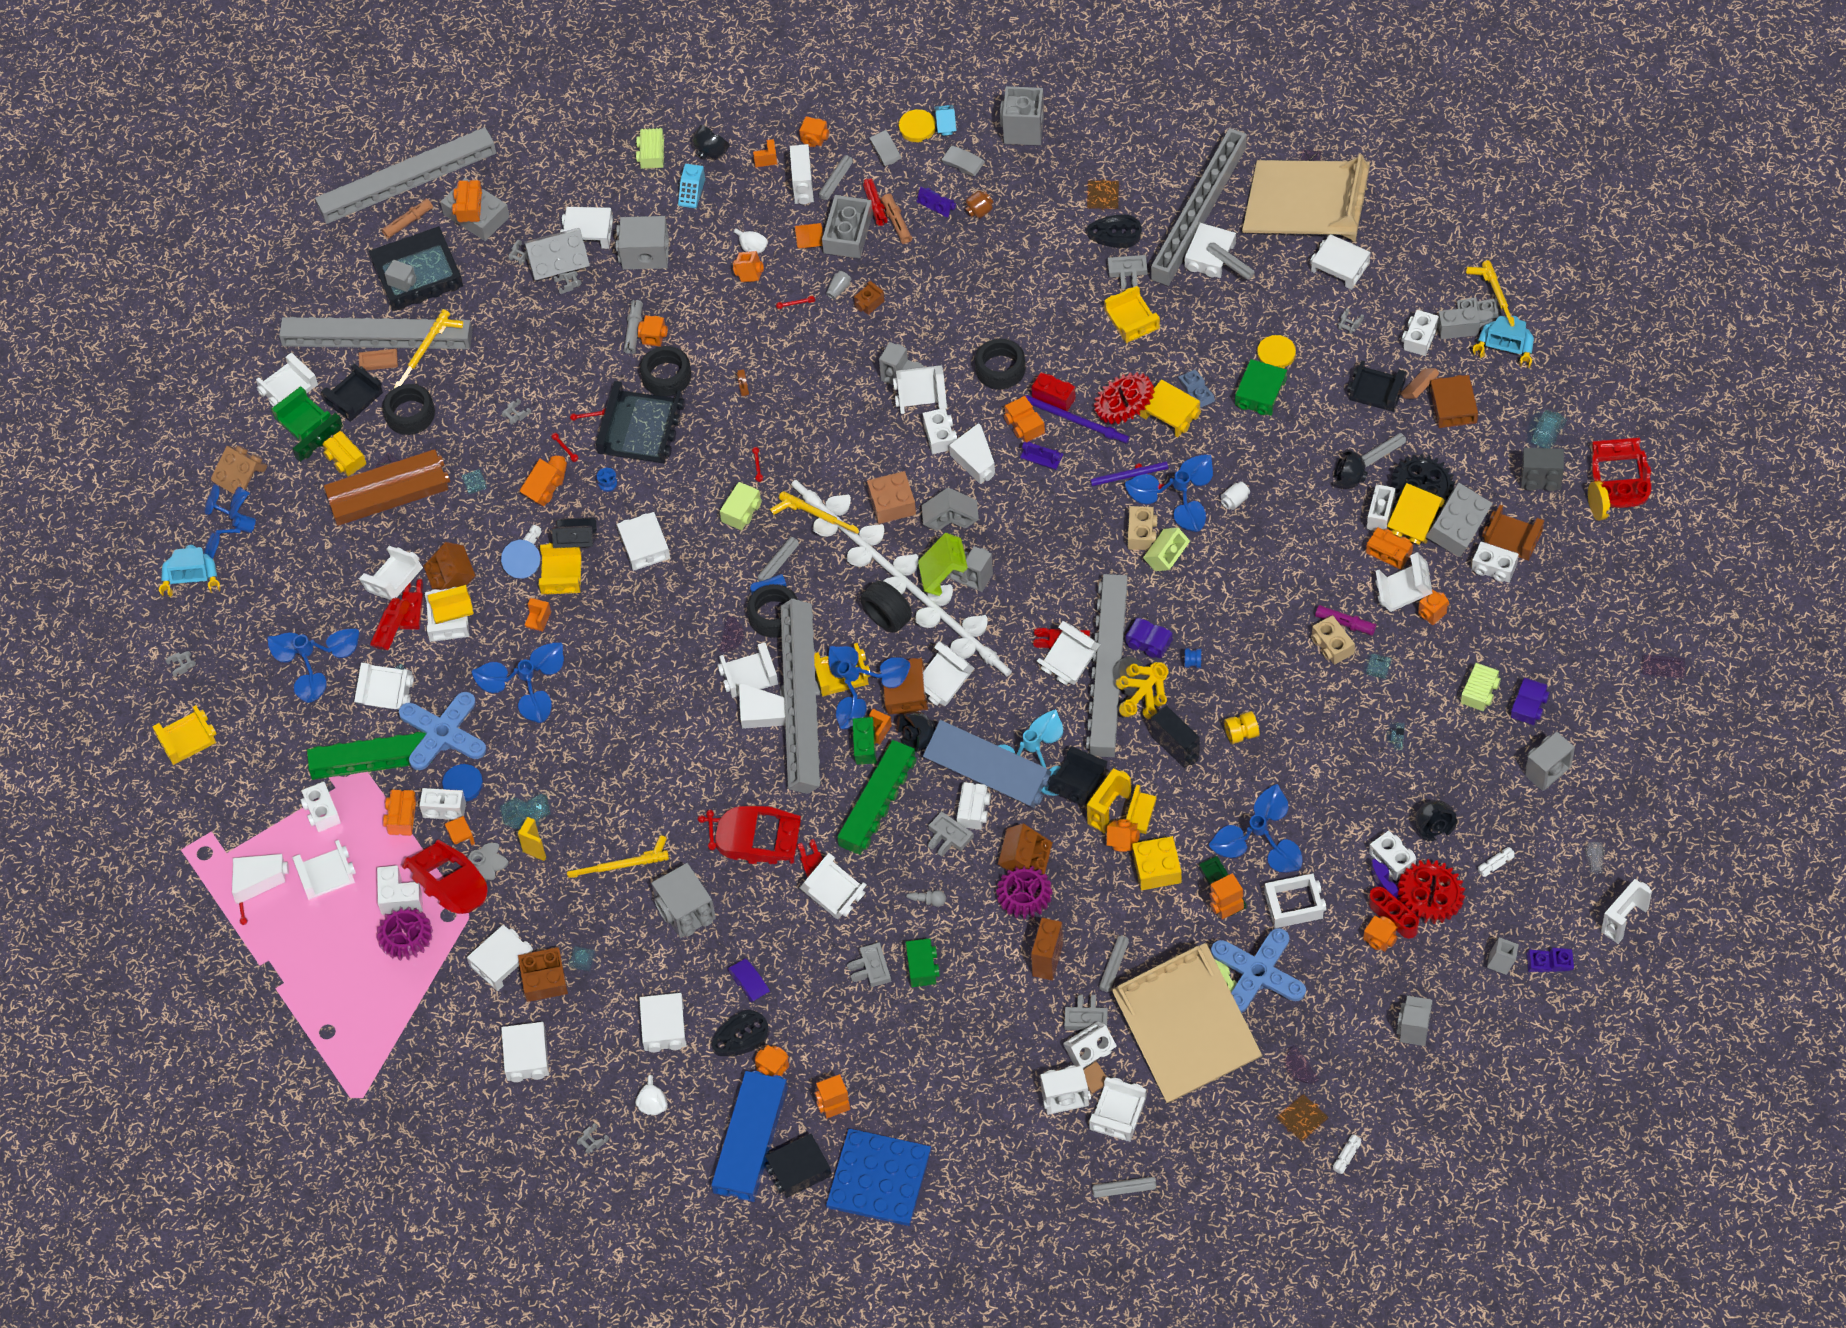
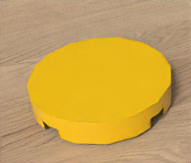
[899,109,936,142]
[1257,335,1296,368]
[1588,481,1610,521]

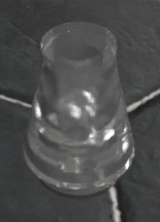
[1584,842,1605,874]

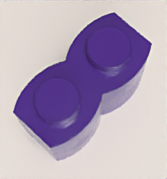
[1126,618,1173,659]
[1511,678,1550,725]

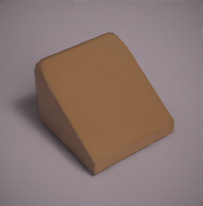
[1083,1062,1106,1094]

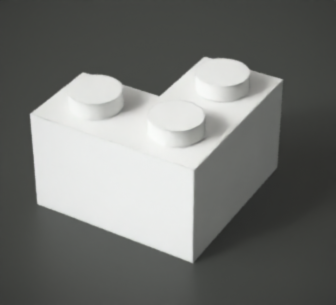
[377,866,423,915]

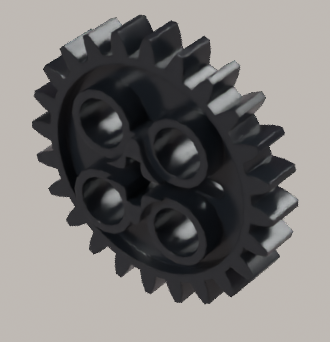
[1390,454,1455,511]

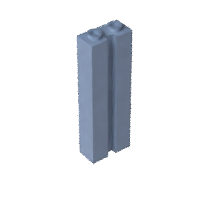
[923,720,1052,808]

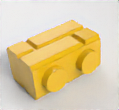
[323,431,366,476]

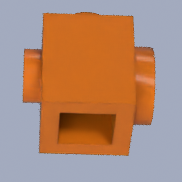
[799,116,830,147]
[733,251,764,282]
[638,315,668,347]
[1418,590,1449,625]
[1107,819,1140,851]
[1363,916,1398,952]
[755,1045,789,1076]

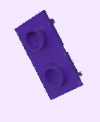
[917,187,956,218]
[1020,441,1064,470]

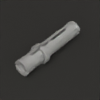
[623,300,643,354]

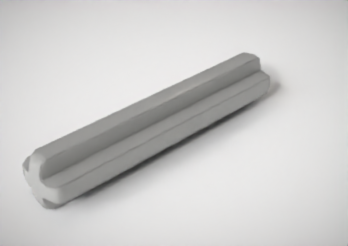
[819,155,853,200]
[1207,242,1255,279]
[1362,433,1406,468]
[758,537,799,581]
[1099,935,1129,992]
[1092,1177,1156,1198]

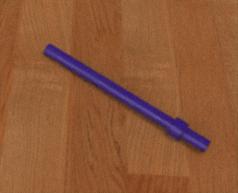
[1025,395,1130,444]

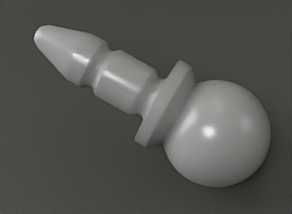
[906,890,946,907]

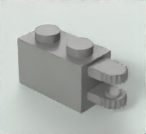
[1438,307,1494,339]

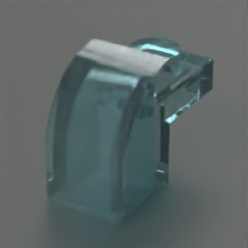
[1531,410,1567,448]
[500,794,551,829]

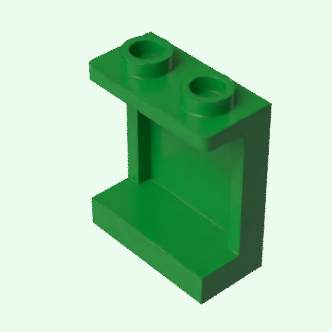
[1235,359,1287,416]
[271,386,331,442]

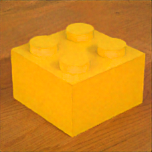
[1132,836,1182,890]

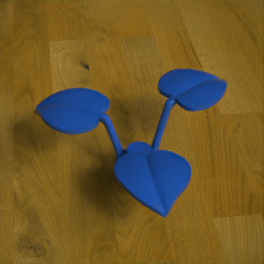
[1125,455,1213,532]
[204,484,256,559]
[268,629,359,703]
[472,643,564,723]
[829,646,910,729]
[1209,784,1303,873]

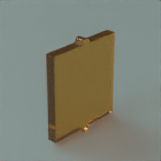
[1087,179,1119,210]
[1277,1094,1328,1142]

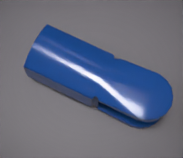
[750,574,787,595]

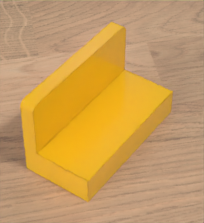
[428,585,474,624]
[1126,784,1157,834]
[518,817,546,861]

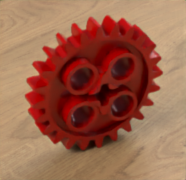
[1094,372,1155,424]
[1397,859,1465,924]

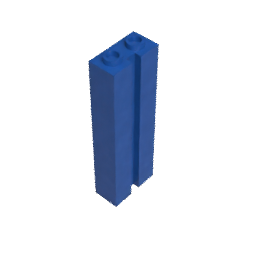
[711,1071,788,1202]

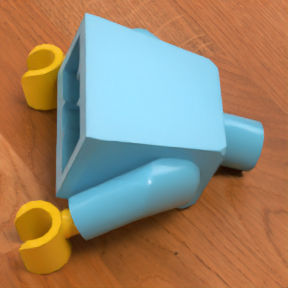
[1473,316,1534,368]
[159,545,221,597]

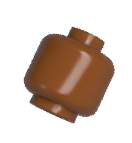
[965,191,994,218]

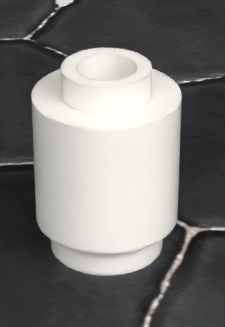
[1221,482,1250,510]

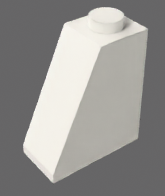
[949,423,995,484]
[739,684,785,729]
[232,854,289,904]

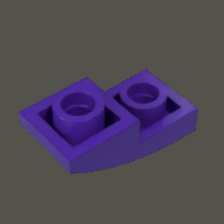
[1371,858,1398,899]
[1527,948,1574,972]
[728,958,770,1003]

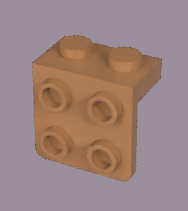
[211,445,268,494]

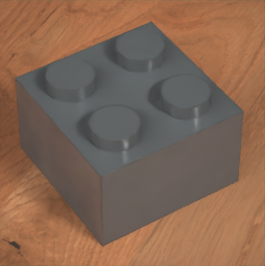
[1521,448,1564,491]

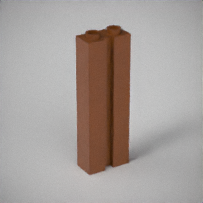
[324,449,450,526]

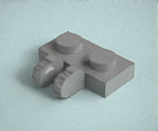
[1108,255,1147,289]
[928,811,974,856]
[847,942,891,987]
[1065,994,1108,1030]

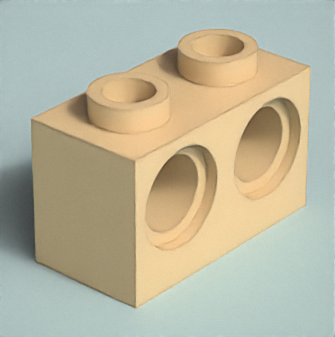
[1128,506,1157,550]
[1311,615,1355,665]

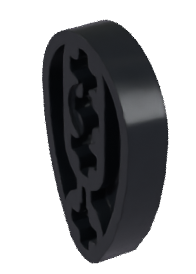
[1087,214,1142,248]
[712,1010,769,1056]

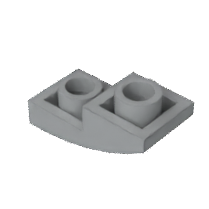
[870,130,901,166]
[942,146,985,176]
[1457,297,1499,319]

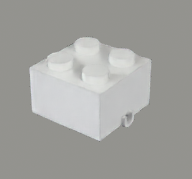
[1041,1065,1091,1115]

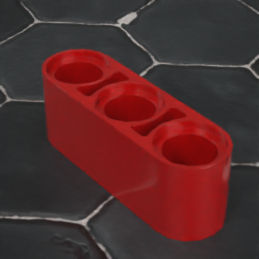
[1369,887,1419,939]

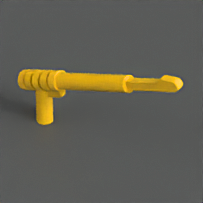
[1466,260,1515,327]
[394,309,463,388]
[770,491,859,534]
[567,836,669,878]

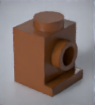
[854,281,884,315]

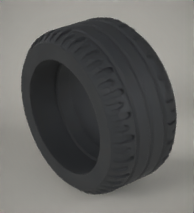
[975,338,1026,390]
[640,346,692,397]
[383,384,435,435]
[861,581,912,633]
[747,584,798,638]

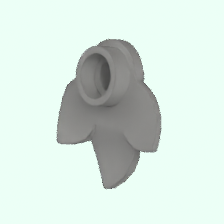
[468,843,509,880]

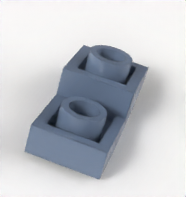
[1178,369,1215,408]

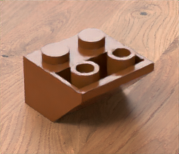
[423,542,476,590]
[998,823,1053,875]
[518,947,568,1002]

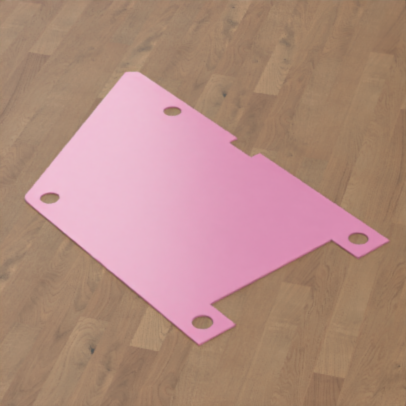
[181,772,469,1098]

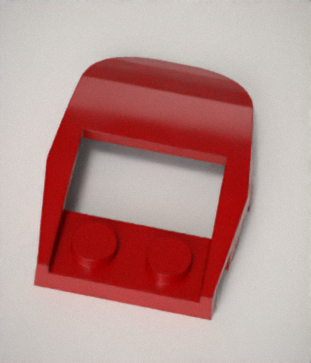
[1592,438,1651,508]
[715,806,801,864]
[402,840,487,914]

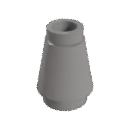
[826,271,851,300]

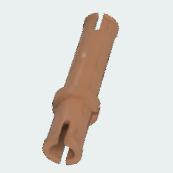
[881,194,912,244]
[381,198,433,239]

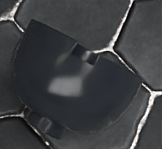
[692,125,730,160]
[1332,449,1368,489]
[897,711,935,752]
[1415,800,1458,841]

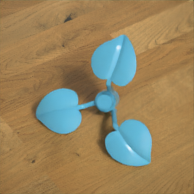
[998,709,1063,796]

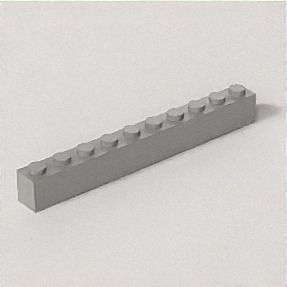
[315,128,496,224]
[1151,128,1247,286]
[279,317,472,349]
[1086,574,1128,757]
[781,599,820,794]

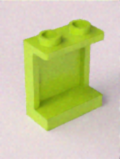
[918,533,968,596]

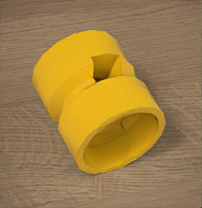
[1224,711,1260,744]

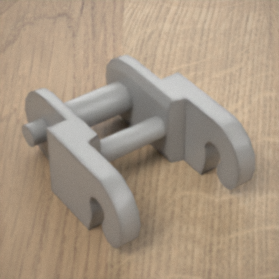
[509,240,528,265]
[553,271,582,294]
[1338,308,1364,334]
[502,398,531,424]
[166,651,196,677]
[577,1123,609,1154]

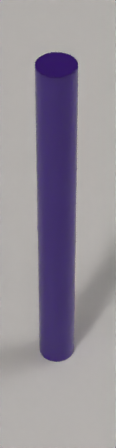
[1090,461,1168,487]

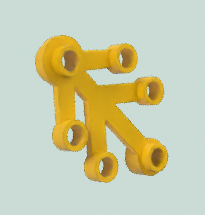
[1116,662,1168,719]

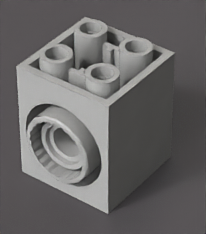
[1000,86,1044,145]
[616,216,669,270]
[652,863,716,938]

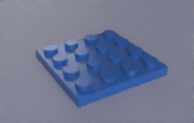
[826,1129,932,1226]

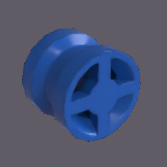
[597,468,617,492]
[1185,648,1202,668]

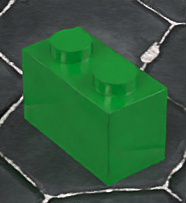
[853,717,877,765]
[906,938,940,987]

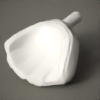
[734,229,768,254]
[635,1075,668,1115]

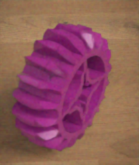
[996,866,1052,920]
[377,906,433,961]

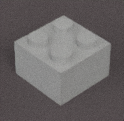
[1525,732,1575,791]

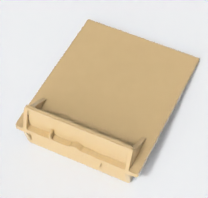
[1242,154,1370,242]
[1112,943,1262,1103]

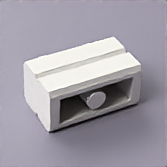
[1367,485,1395,531]
[957,782,991,830]

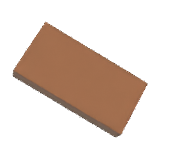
[359,348,398,371]
[1401,368,1439,399]

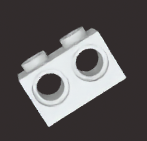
[1402,310,1439,356]
[923,408,957,454]
[1472,542,1519,582]
[300,782,341,832]
[420,788,466,820]
[1369,831,1416,882]
[1063,1022,1117,1068]

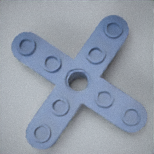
[399,692,486,770]
[1211,929,1306,1013]

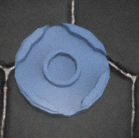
[501,540,541,579]

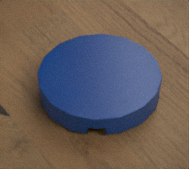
[442,764,483,802]

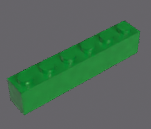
[307,732,426,780]
[837,740,917,855]

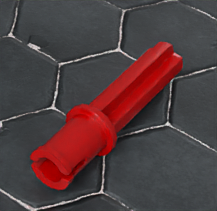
[863,178,888,226]

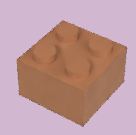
[867,471,916,524]

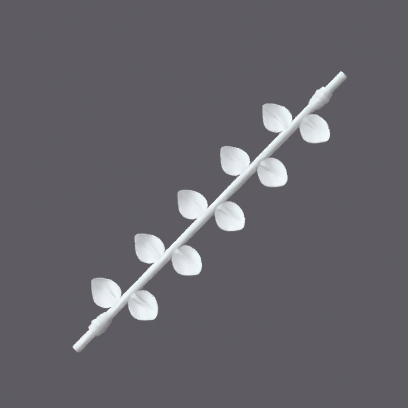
[791,480,1012,677]

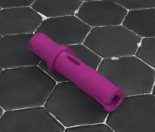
[1315,605,1376,636]

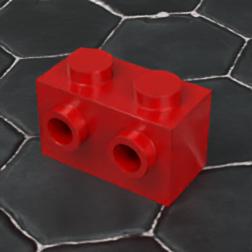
[1032,372,1076,411]

